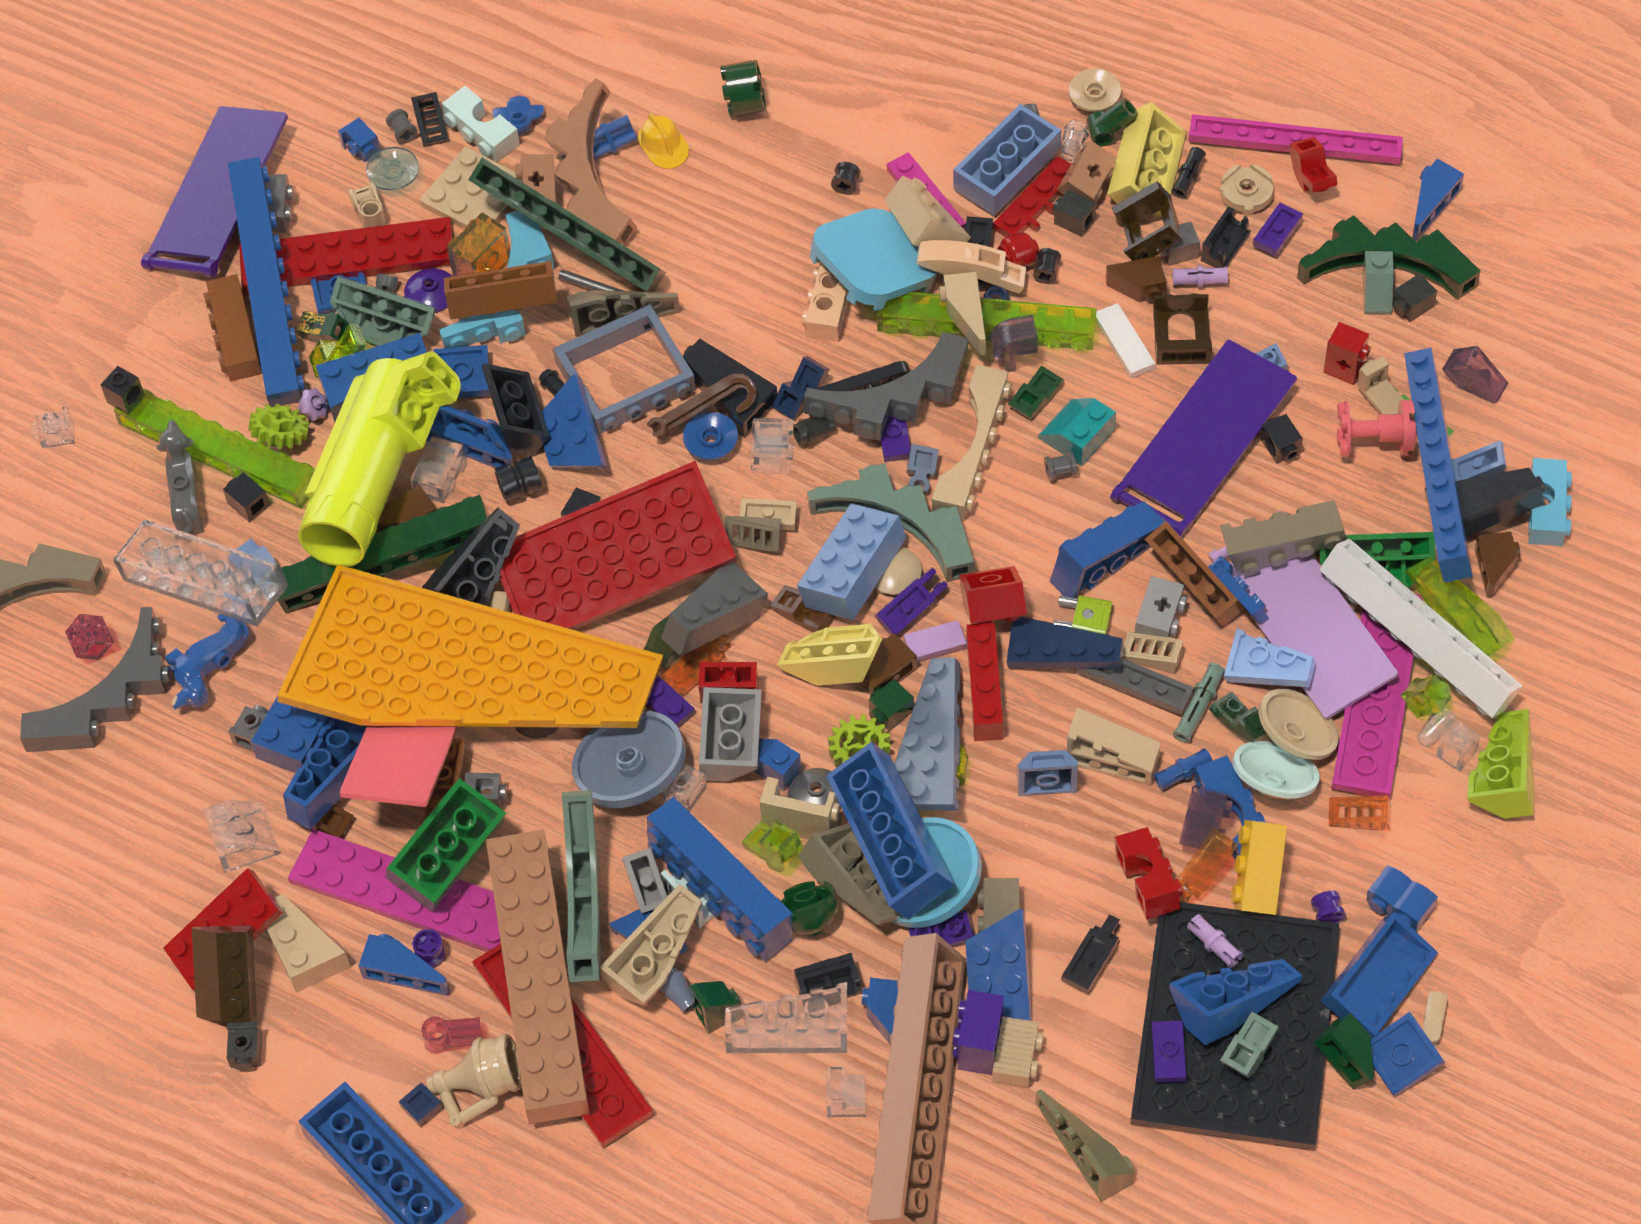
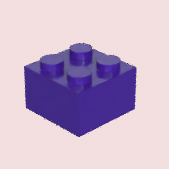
[953,990,1004,1075]

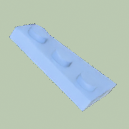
[1224,628,1315,687]

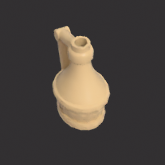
[426,1033,522,1128]

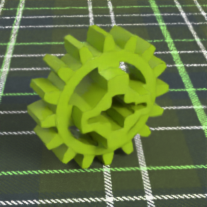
[248,403,309,449]
[828,714,891,766]

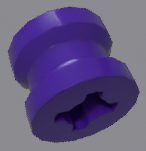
[1310,891,1346,923]

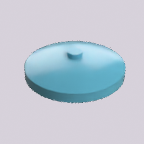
[891,817,982,928]

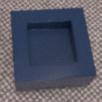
[398,1082,442,1127]

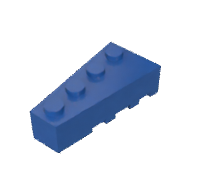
[1049,501,1165,598]
[283,716,367,829]

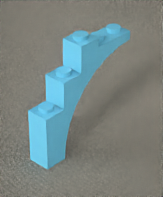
[439,211,554,348]

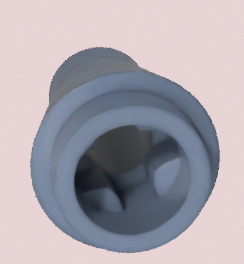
[659,967,693,1013]

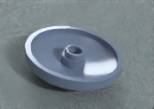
[572,710,686,808]

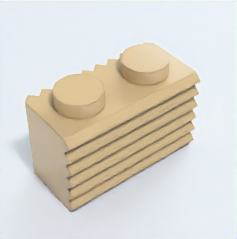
[992,1016,1044,1088]

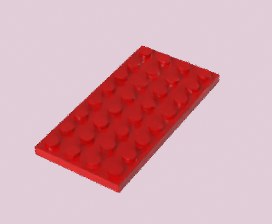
[500,461,738,630]

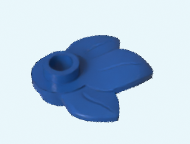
[492,95,544,134]

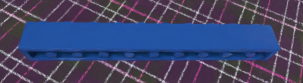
[228,157,305,407]
[1404,347,1473,582]

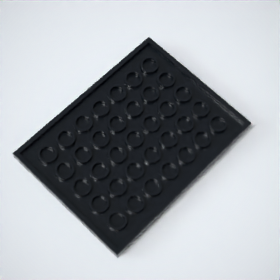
[1130,902,1340,1150]

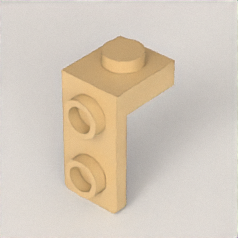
[1357,356,1411,415]

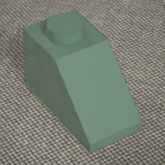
[1362,251,1394,315]

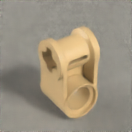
[347,181,386,228]

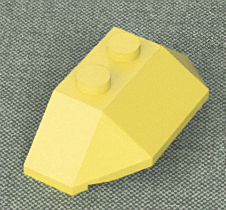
[777,624,882,686]

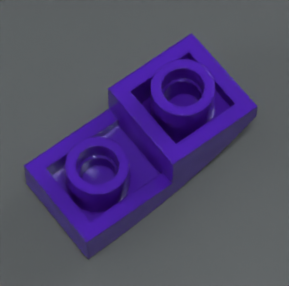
[908,910,975,947]

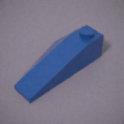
[1169,959,1302,1045]

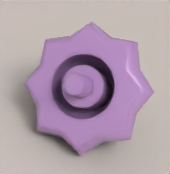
[298,388,329,421]

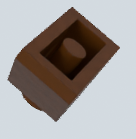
[1105,256,1167,302]
[1475,531,1520,598]
[869,633,917,696]

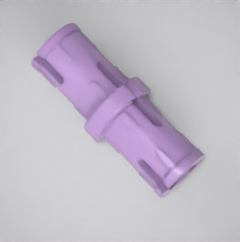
[1172,265,1228,287]
[1187,914,1243,968]

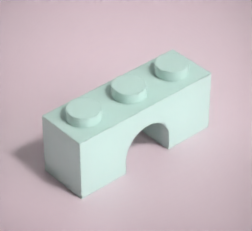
[442,86,520,162]

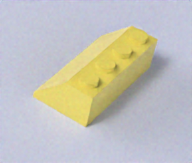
[1107,102,1186,216]

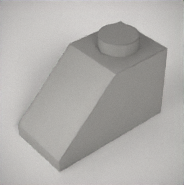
[622,848,667,914]

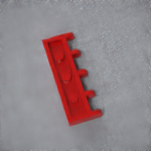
[993,156,1071,237]

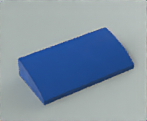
[1320,911,1438,1037]

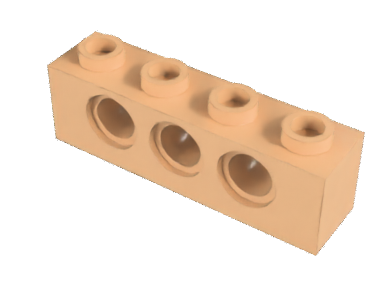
[802,262,849,342]

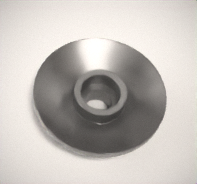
[788,768,841,810]

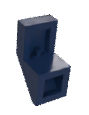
[772,356,830,420]

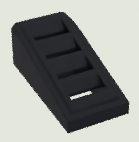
[411,92,449,146]

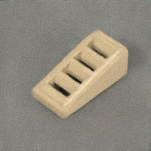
[1122,632,1184,674]

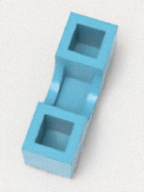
[1528,458,1572,546]

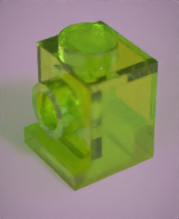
[1401,675,1452,718]

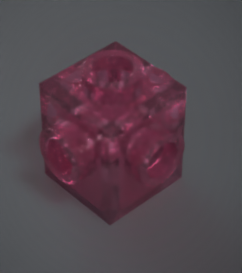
[65,614,114,660]

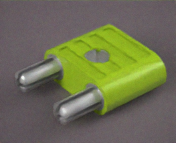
[1053,595,1113,635]

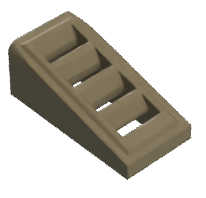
[725,515,781,552]

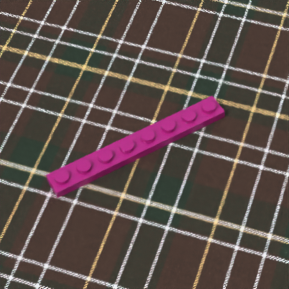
[1188,114,1403,164]

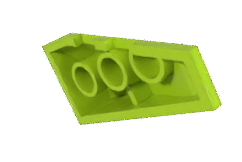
[1467,709,1534,819]

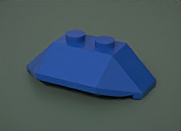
[426,405,514,468]

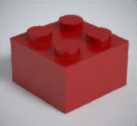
[959,566,1027,624]

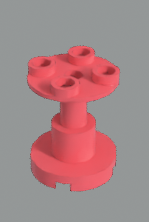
[1336,400,1416,457]

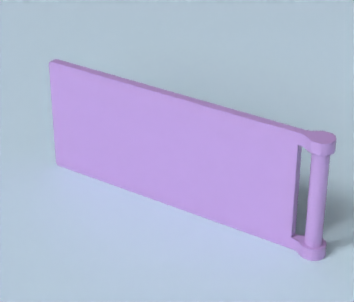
[1208,510,1398,719]

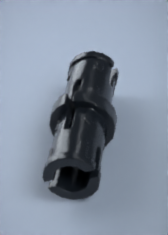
[1171,147,1206,199]

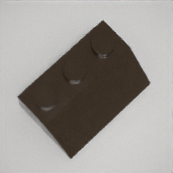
[192,925,257,1022]

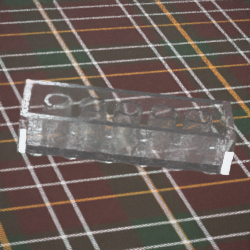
[113,519,288,627]

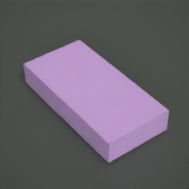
[904,620,967,662]

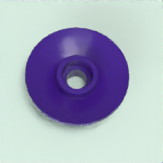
[404,268,453,313]

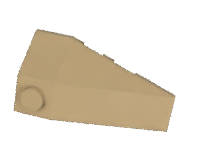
[599,884,702,1005]

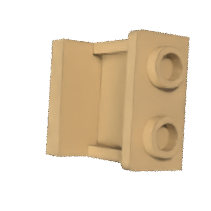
[760,777,841,839]

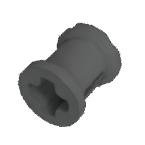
[385,109,418,144]
[1044,451,1077,481]

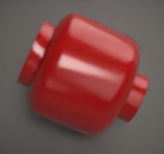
[997,233,1039,267]

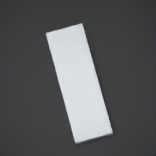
[1094,303,1155,379]

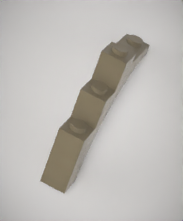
[0,543,106,610]

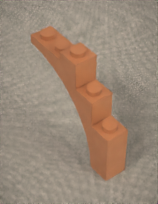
[544,78,637,246]

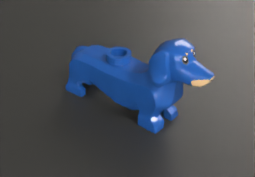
[165,607,250,710]

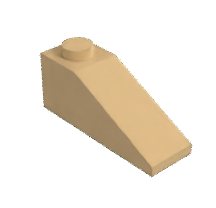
[939,272,986,355]

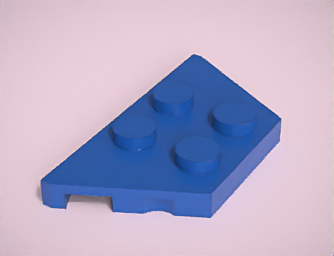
[542,374,607,469]
[965,909,1032,1021]

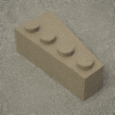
[1220,500,1347,575]

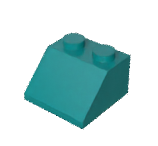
[1038,398,1116,467]

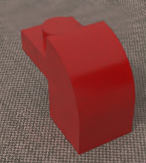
[1289,136,1338,193]

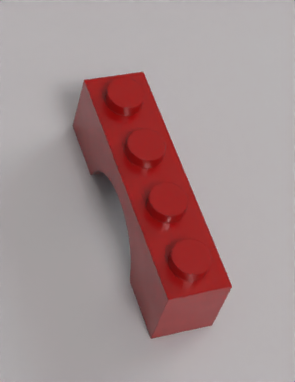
[966,623,1003,741]

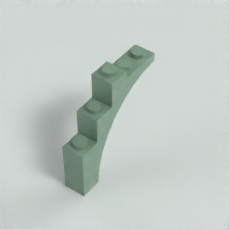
[807,464,974,582]
[562,790,602,982]

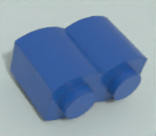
[1366,865,1438,932]

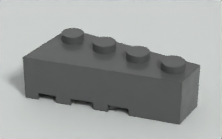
[661,562,768,656]

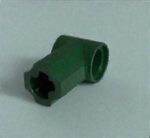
[1086,97,1138,147]

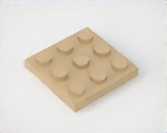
[419,146,516,240]

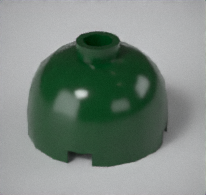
[778,881,837,936]

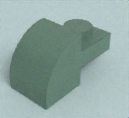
[1220,1012,1279,1078]

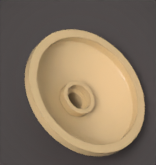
[1258,689,1339,760]

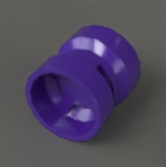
[412,929,446,968]

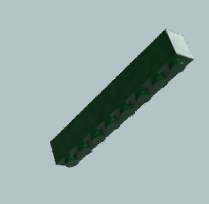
[468,157,666,292]
[269,494,489,613]

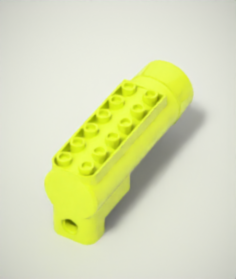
[298,351,461,567]

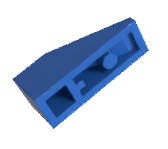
[1412,158,1464,241]
[359,934,450,996]

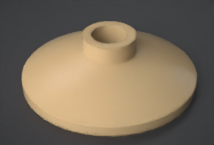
[1069,69,1121,112]

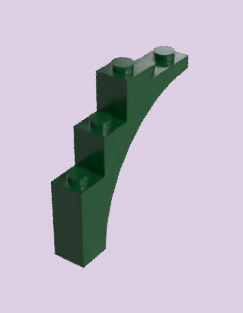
[1297,215,1481,300]

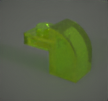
[309,324,367,378]
[742,820,803,872]

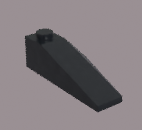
[422,507,520,607]

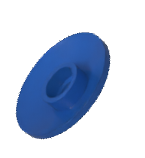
[683,412,738,460]

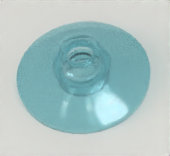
[366,147,419,191]

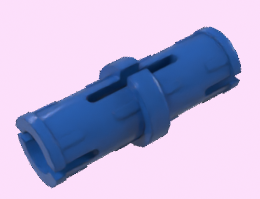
[1153,748,1213,790]

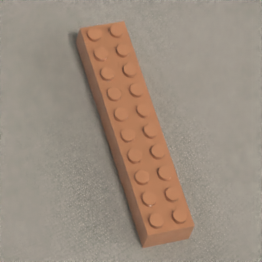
[486,829,590,1125]
[867,933,966,1224]

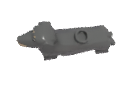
[156,420,204,538]

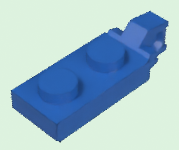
[1208,556,1269,624]

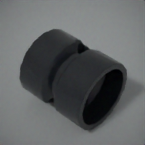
[494,456,543,502]

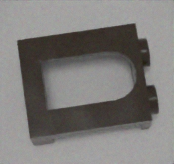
[1112,181,1183,261]
[1153,293,1212,365]

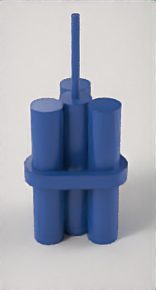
[561,115,638,160]

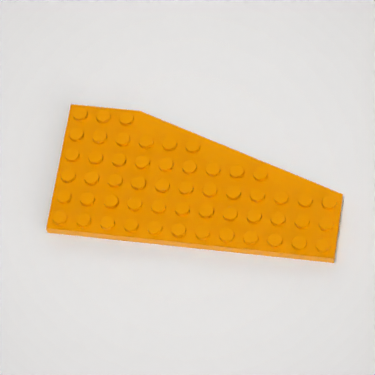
[277,565,663,728]

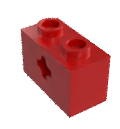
[1323,322,1371,385]
[698,662,759,704]

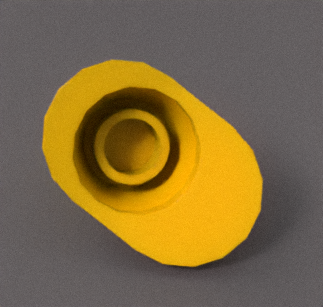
[638,113,689,169]

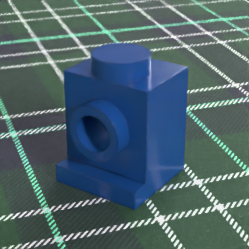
[338,117,381,163]

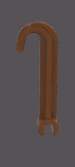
[647,373,757,439]

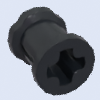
[1033,248,1062,284]

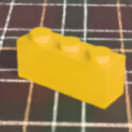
[1231,820,1287,915]

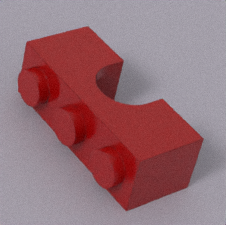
[1114,827,1183,919]

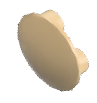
[873,547,922,595]

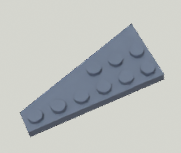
[894,658,960,811]

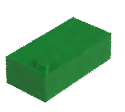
[385,778,506,912]

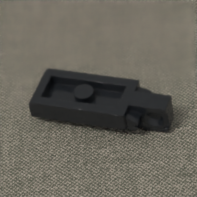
[1061,914,1120,994]

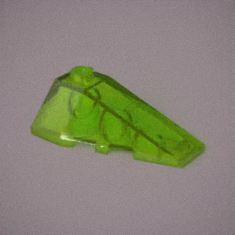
[1406,556,1515,656]

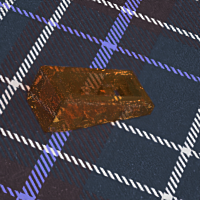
[1329,795,1391,830]

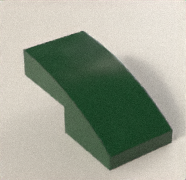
[1008,365,1065,420]

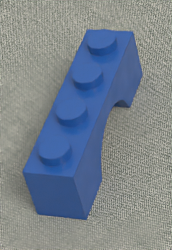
[1194,755,1266,861]

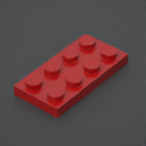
[163,868,284,991]

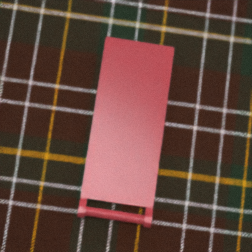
[340,726,458,807]

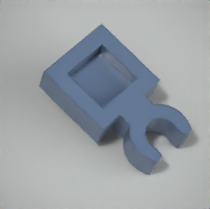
[906,444,939,495]

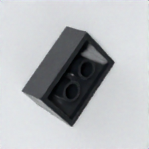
[482,363,550,457]

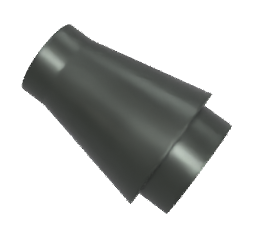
[793,418,836,446]

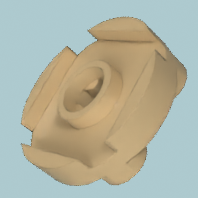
[1220,164,1274,216]

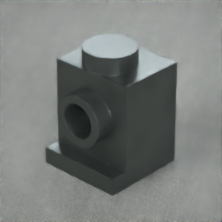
[227,1021,262,1071]

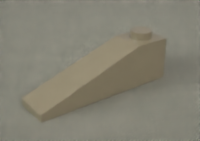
[566,290,680,337]
[798,824,901,925]

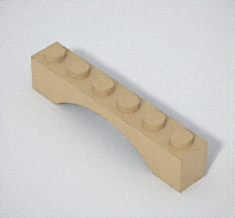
[932,364,1012,521]

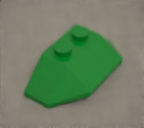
[1320,532,1436,589]

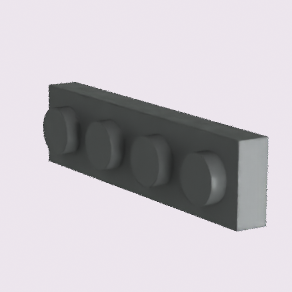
[1077,658,1194,716]

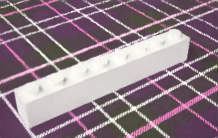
[1319,539,1523,718]

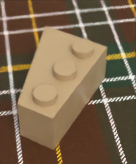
[884,176,971,247]
[1067,707,1161,786]
[266,894,351,993]

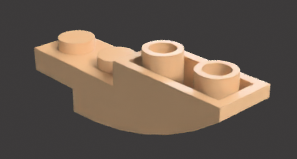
[916,240,1026,294]

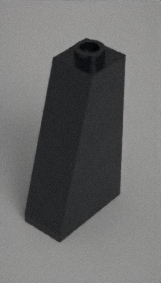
[683,338,778,438]
[1424,467,1546,537]

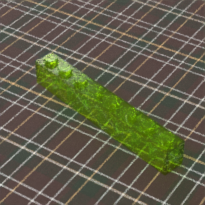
[877,292,1097,351]
[114,389,315,509]

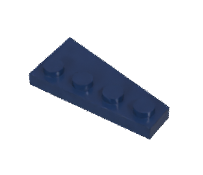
[1006,616,1124,668]

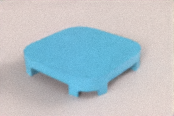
[810,208,938,310]

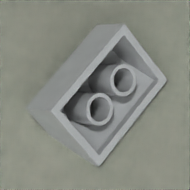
[699,687,761,781]

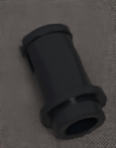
[539,369,564,396]

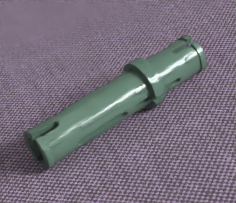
[1173,663,1225,743]

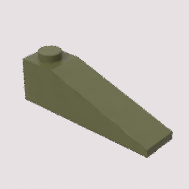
[1035,1089,1135,1202]

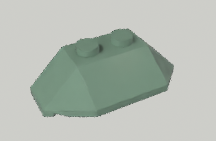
[330,276,436,346]

